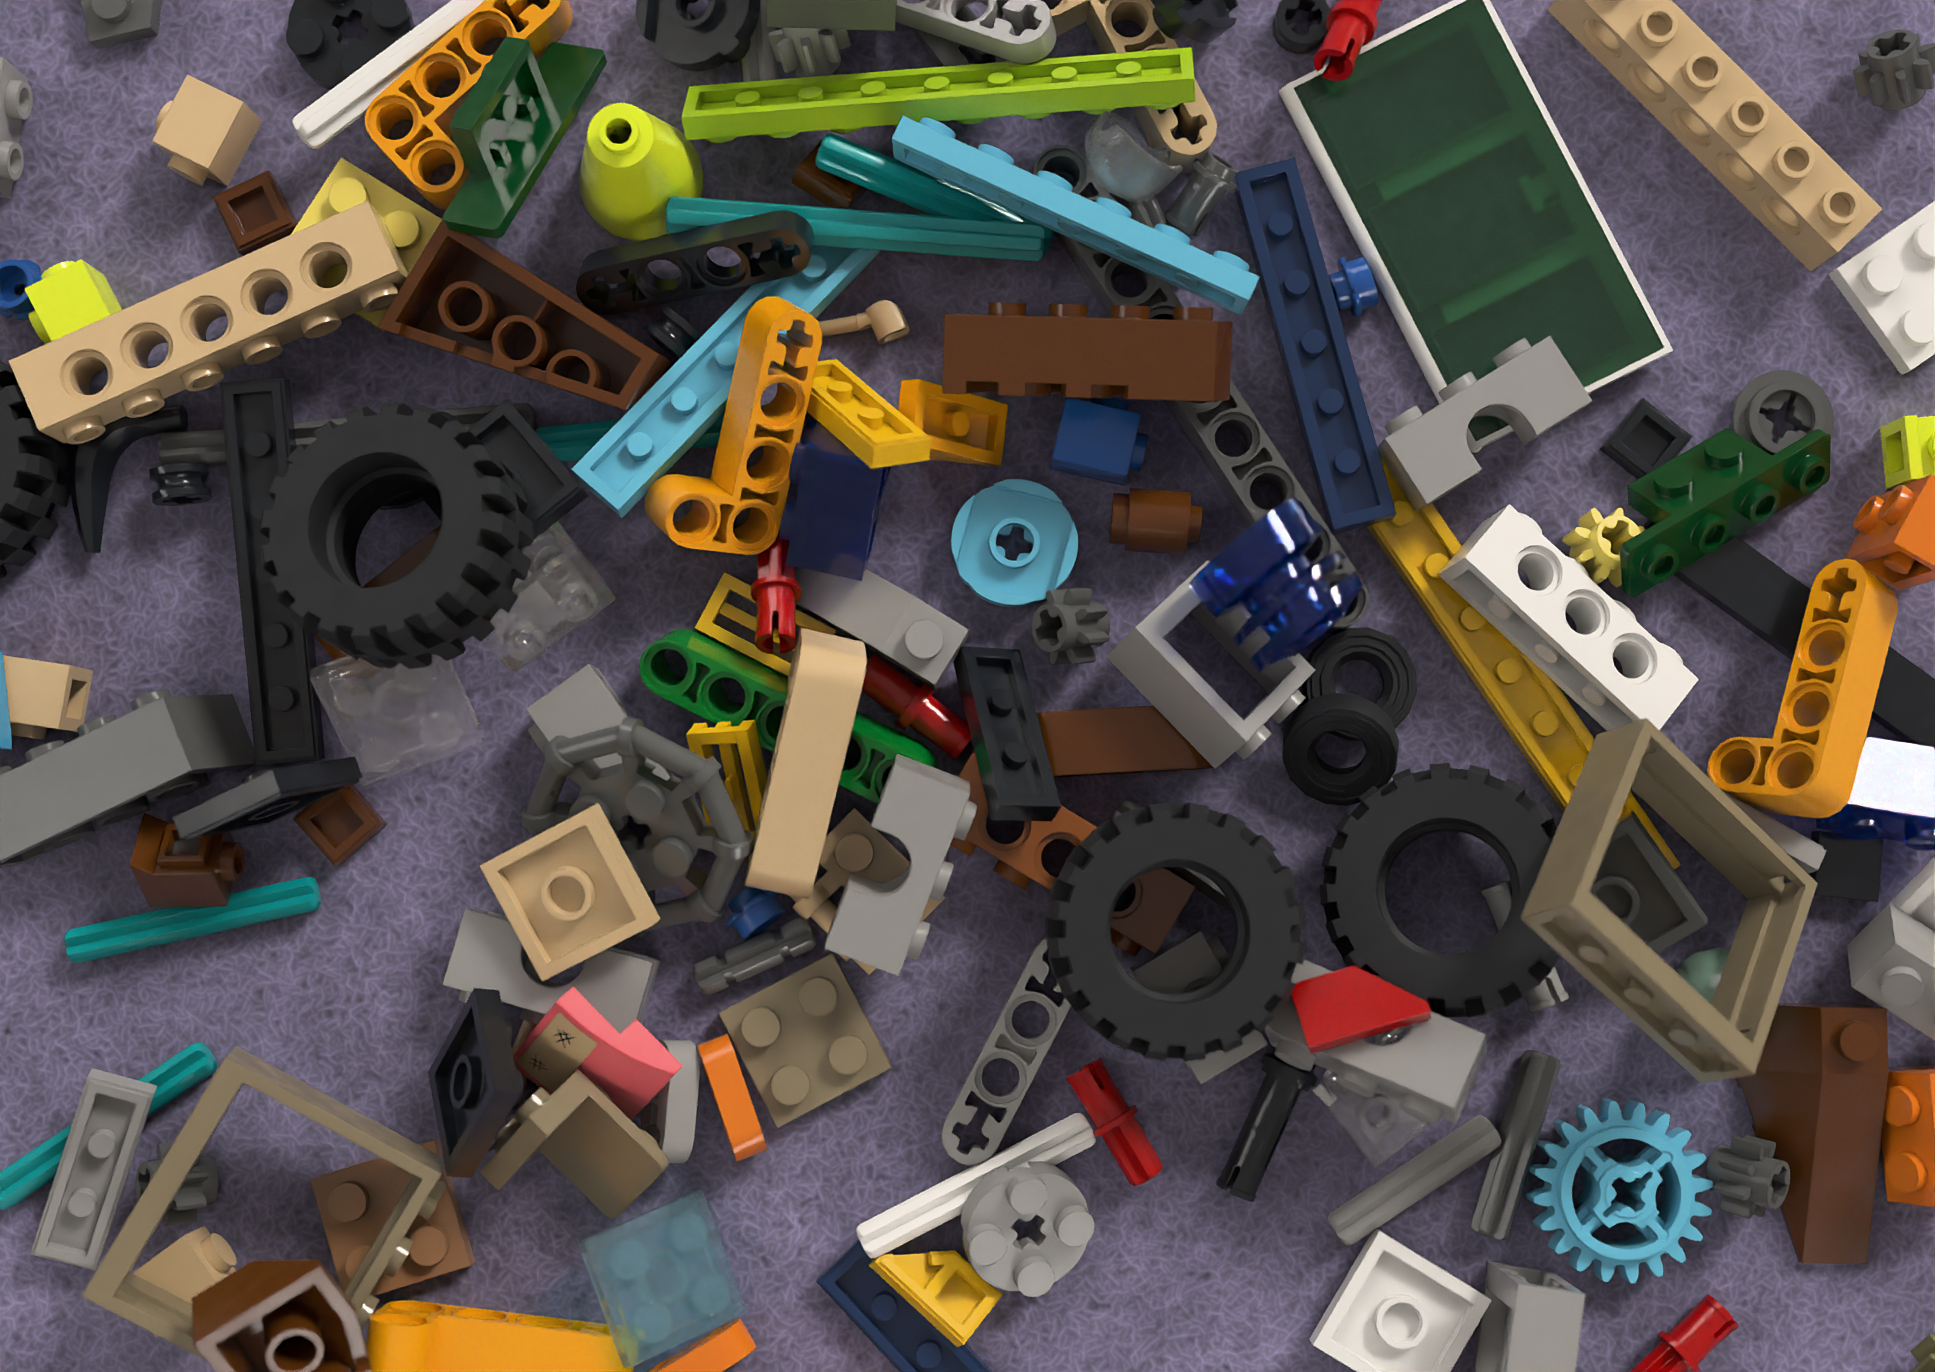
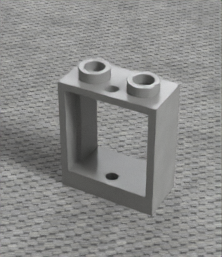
[1107,560,1315,769]
[1473,1261,1585,1372]

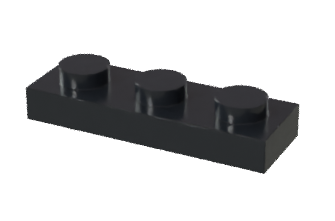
[953,646,1061,822]

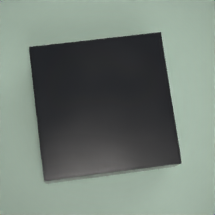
[1599,398,1693,480]
[1809,831,1883,902]

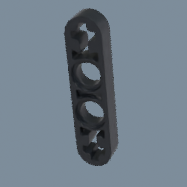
[576,210,814,315]

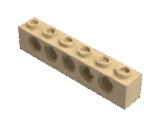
[1548,0,1882,272]
[9,201,408,444]

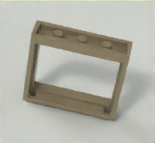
[1521,718,1818,1083]
[81,1046,448,1362]

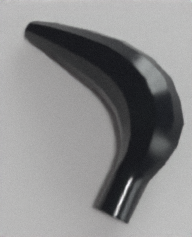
[69,405,188,554]

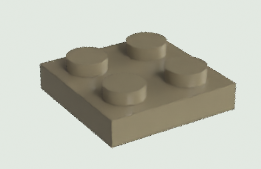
[719,952,892,1128]

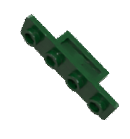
[443,36,607,239]
[1620,428,1831,597]

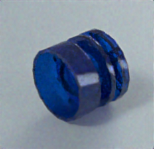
[1188,497,1368,672]

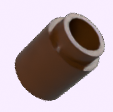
[1109,488,1202,555]

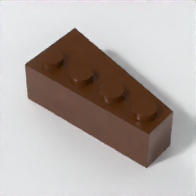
[377,219,674,412]

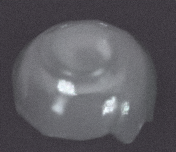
[1085,111,1183,202]

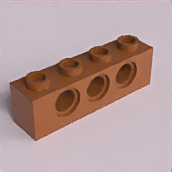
[950,752,1196,957]

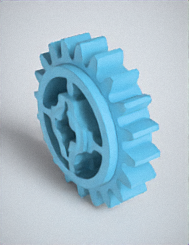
[1526,1098,1713,1284]

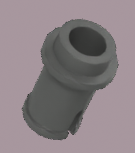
[1164,151,1239,237]

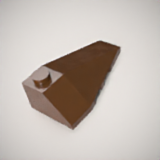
[1735,1003,1888,1264]
[192,1259,372,1372]

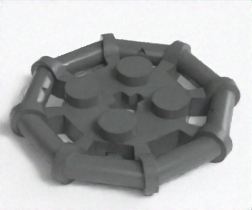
[520,717,754,938]

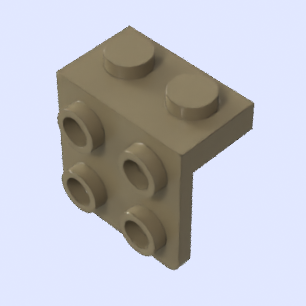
[480,1069,669,1219]

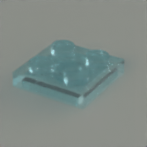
[577,1190,748,1368]

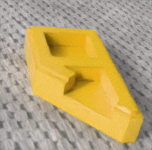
[869,1250,1003,1347]

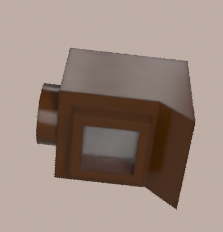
[129,812,244,907]

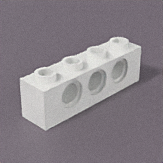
[1438,504,1699,731]

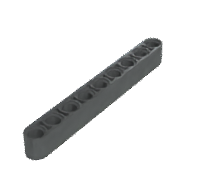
[1033,145,1369,633]

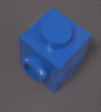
[1050,397,1148,486]

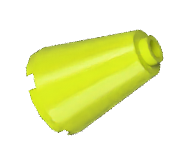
[579,103,704,242]

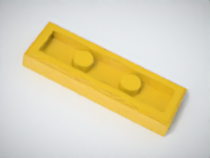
[807,359,931,469]

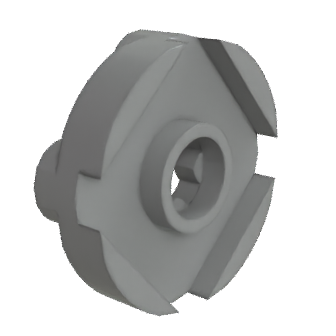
[960,1161,1095,1297]

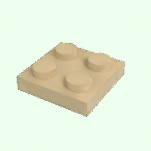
[480,803,661,982]

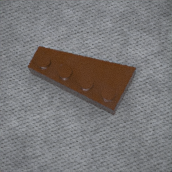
[942,302,1233,402]

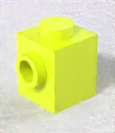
[24,259,122,344]

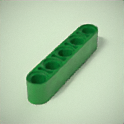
[639,628,938,804]

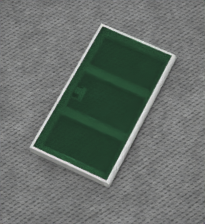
[1279,0,1673,453]

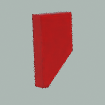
[1291,965,1432,1054]

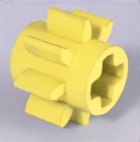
[1562,508,1645,588]

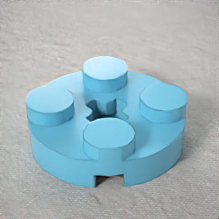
[951,479,1078,608]

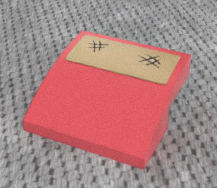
[513,987,683,1121]

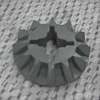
[1729,370,1834,455]

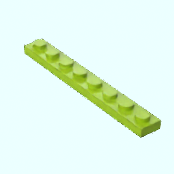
[681,47,1195,143]

